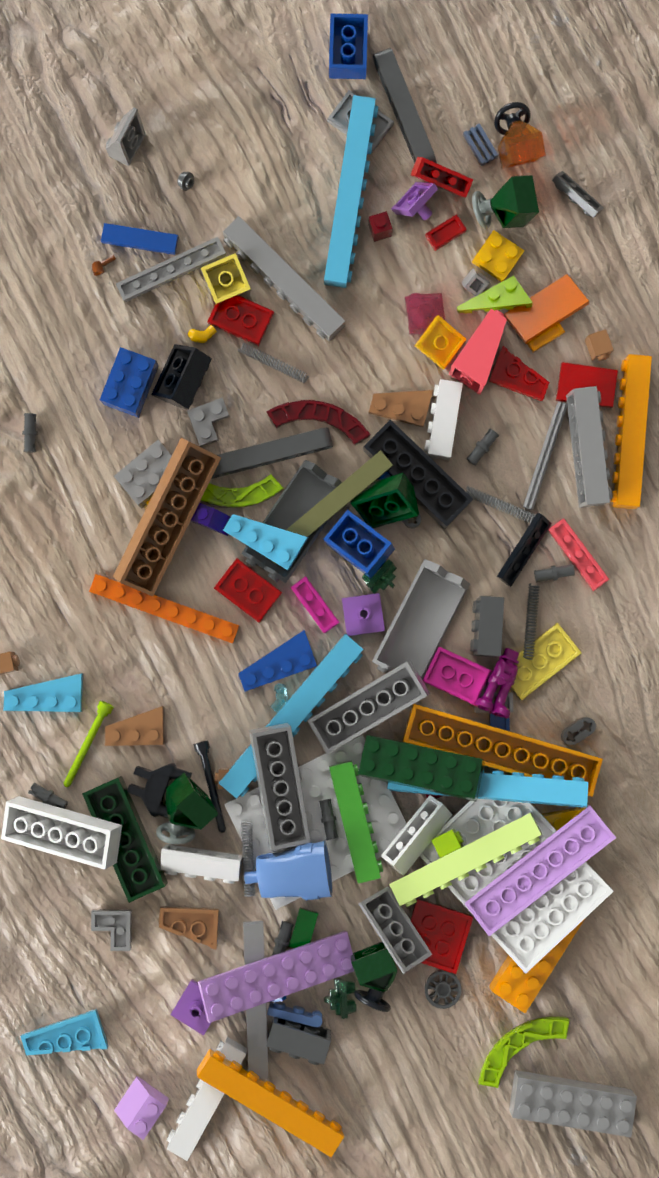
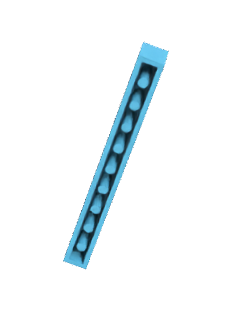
[324,95,379,288]
[219,634,363,799]
[387,770,589,808]

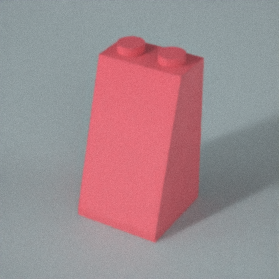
[449,309,507,395]

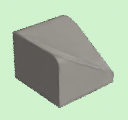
[462,268,490,296]

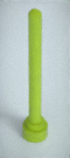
[63,700,114,787]

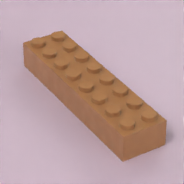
[113,438,221,596]

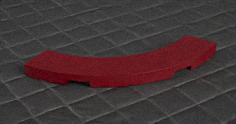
[266,400,371,446]

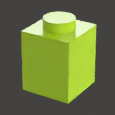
[431,829,464,858]

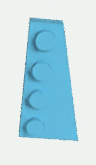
[223,514,309,570]
[3,673,83,712]
[20,1009,109,1055]

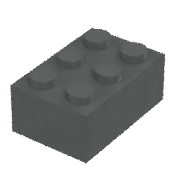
[470,596,504,657]
[266,1017,331,1065]

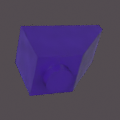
[191,503,231,536]

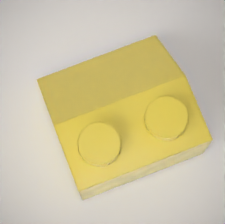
[201,253,251,304]

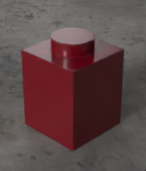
[368,211,393,242]

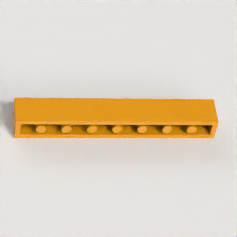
[610,354,652,509]
[196,1049,344,1157]

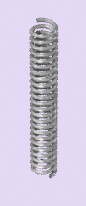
[238,342,309,383]
[466,486,536,523]
[241,822,256,897]

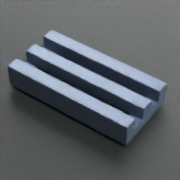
[463,123,498,166]

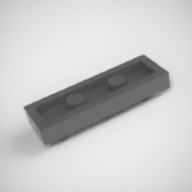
[552,171,604,218]

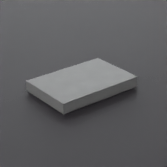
[327,90,394,153]

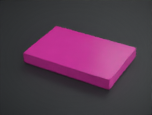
[423,646,491,706]

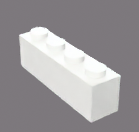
[424,379,463,461]
[381,795,452,876]

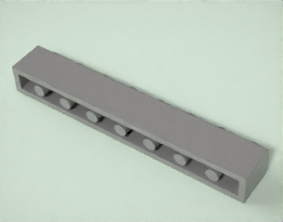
[223,216,345,342]

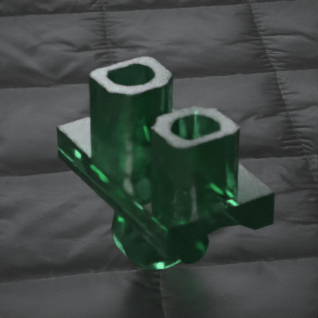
[362,560,397,594]
[324,978,356,1019]

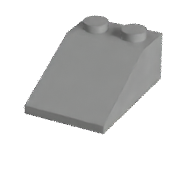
[106,108,146,166]

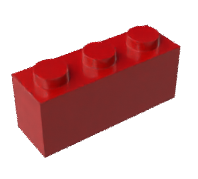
[411,157,474,198]

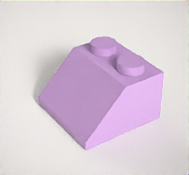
[114,1076,169,1140]

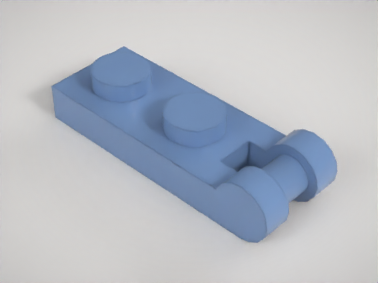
[267,1002,323,1027]

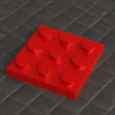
[410,898,473,974]

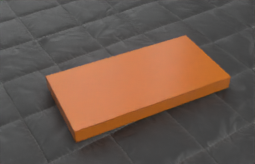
[504,274,589,344]

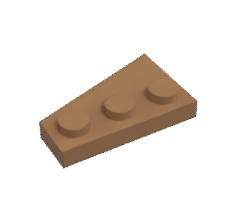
[369,390,433,427]
[105,706,164,746]
[159,906,219,950]

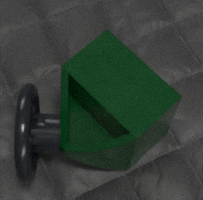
[351,942,397,1012]

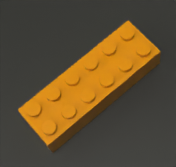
[489,919,585,1013]

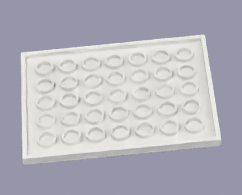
[224,735,407,910]
[420,799,614,974]

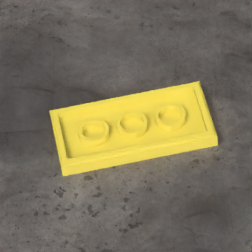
[511,623,581,700]

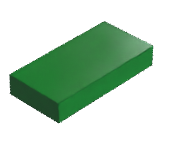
[289,907,318,948]

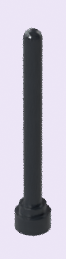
[193,740,226,833]

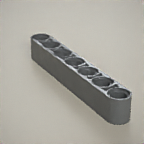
[373,48,437,164]
[211,427,333,479]

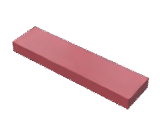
[548,518,609,591]

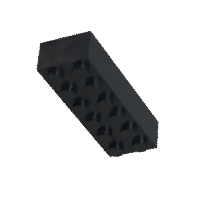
[363,419,473,529]

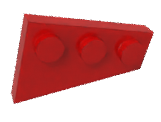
[489,346,550,401]

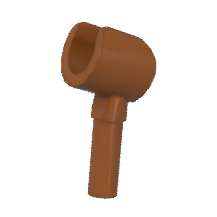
[92,255,116,276]

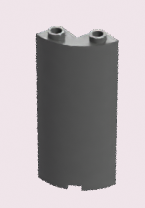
[241,460,342,583]

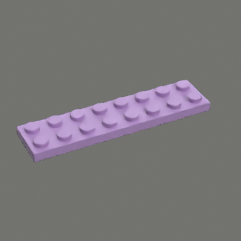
[464,806,616,936]
[198,931,354,1023]

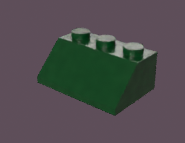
[351,473,419,529]

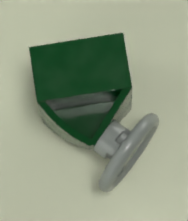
[472,175,539,229]
[156,773,219,844]

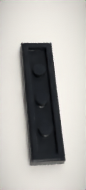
[497,512,552,587]

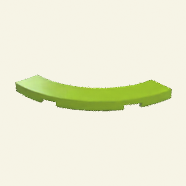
[201,474,284,508]
[478,1017,570,1088]

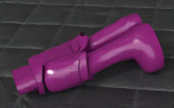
[475,648,519,718]

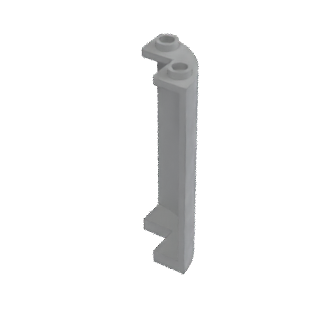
[372,559,470,679]

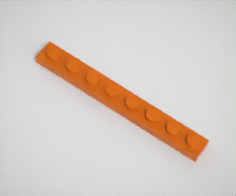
[89,574,240,643]

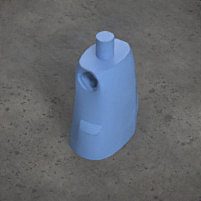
[244,840,332,901]

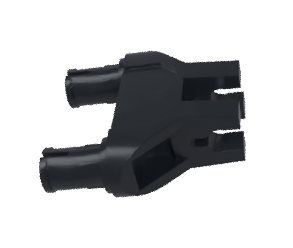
[127,763,192,818]

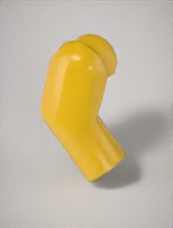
[188,325,217,343]

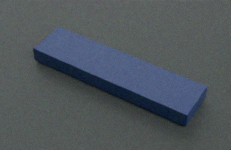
[101,223,179,255]

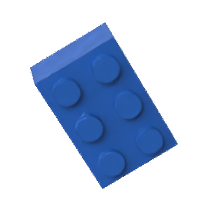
[329,13,368,79]
[100,347,159,418]
[323,510,395,579]

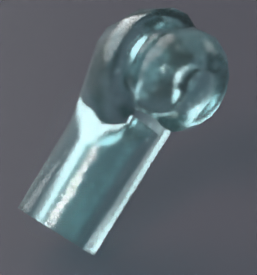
[270,683,288,712]

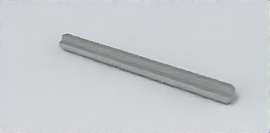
[523,402,567,510]

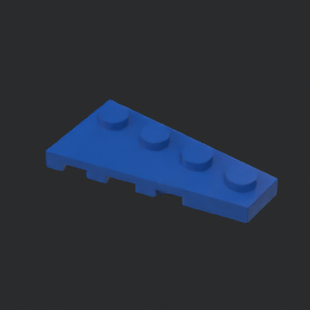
[238,630,317,692]

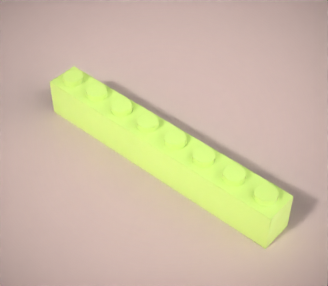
[389,813,542,907]

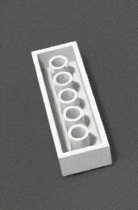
[1,796,122,870]

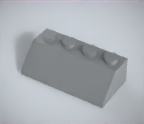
[359,886,432,974]

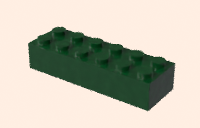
[358,735,485,801]
[82,776,168,903]

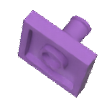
[391,182,438,220]
[342,593,385,636]
[170,979,212,1036]

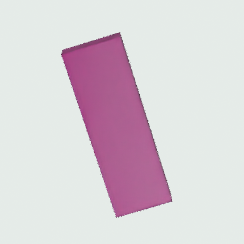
[291,576,340,634]

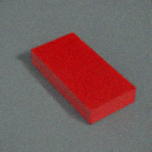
[425,214,467,251]

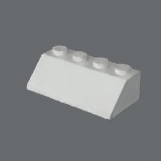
[161,844,243,884]

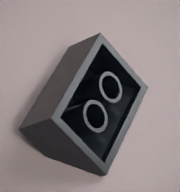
[151,344,212,410]

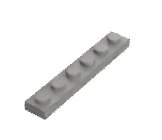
[116,237,227,302]

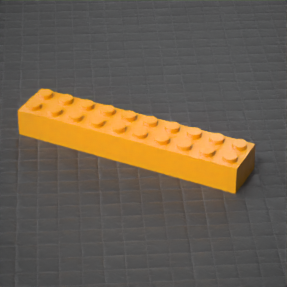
[402,704,603,797]

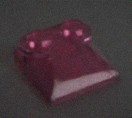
[404,293,445,335]

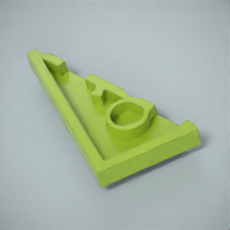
[457,275,533,314]

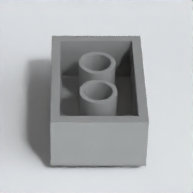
[114,440,172,509]

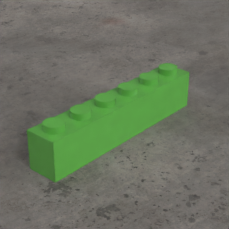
[329,761,383,884]

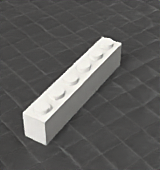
[166,1037,247,1161]

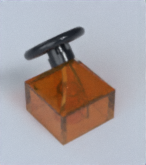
[494,102,546,169]

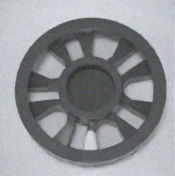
[425,970,461,1009]

